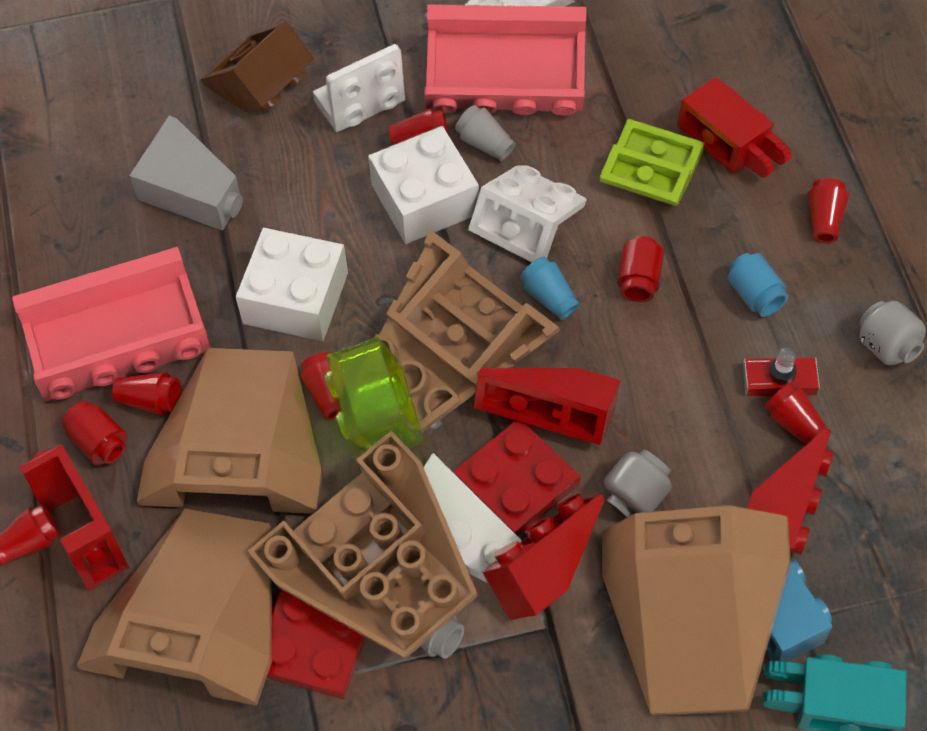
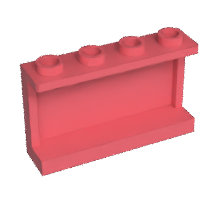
[424,5,586,116]
[12,247,211,402]

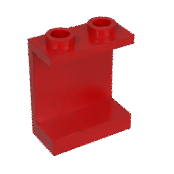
[20,444,130,591]

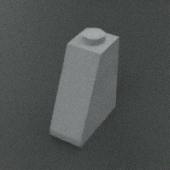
[129,116,243,231]

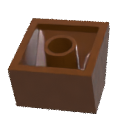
[200,21,315,112]

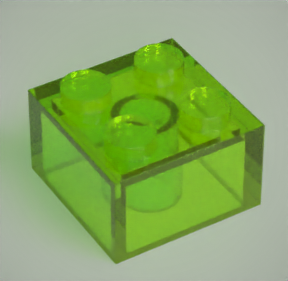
[325,337,425,452]

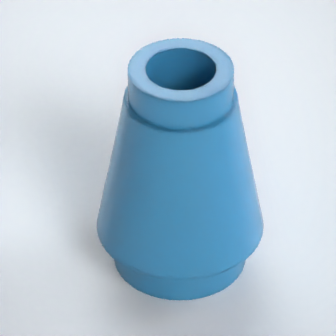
[520,256,580,320]

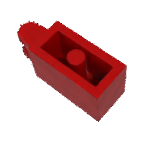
[677,77,792,178]

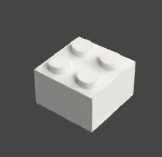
[368,126,479,244]
[236,228,348,342]

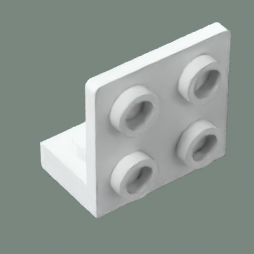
[313,44,405,133]
[468,165,587,262]

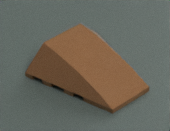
[349,229,560,439]

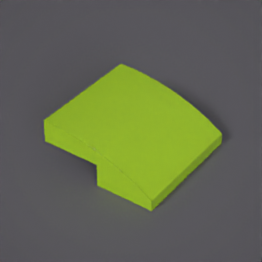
[599,119,704,206]

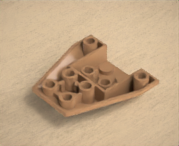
[137,348,322,514]
[248,430,478,659]
[602,505,791,716]
[77,509,272,706]

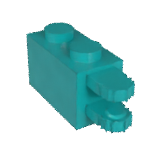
[762,655,906,731]

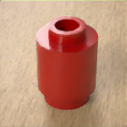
[617,236,664,302]
[62,401,128,465]

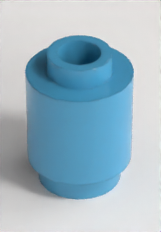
[727,253,789,317]

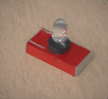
[742,348,820,396]

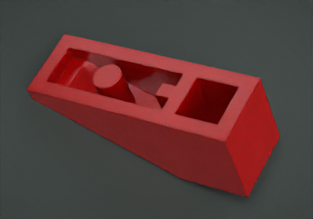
[473,368,621,445]

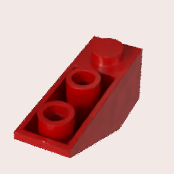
[747,430,834,559]
[482,494,605,620]

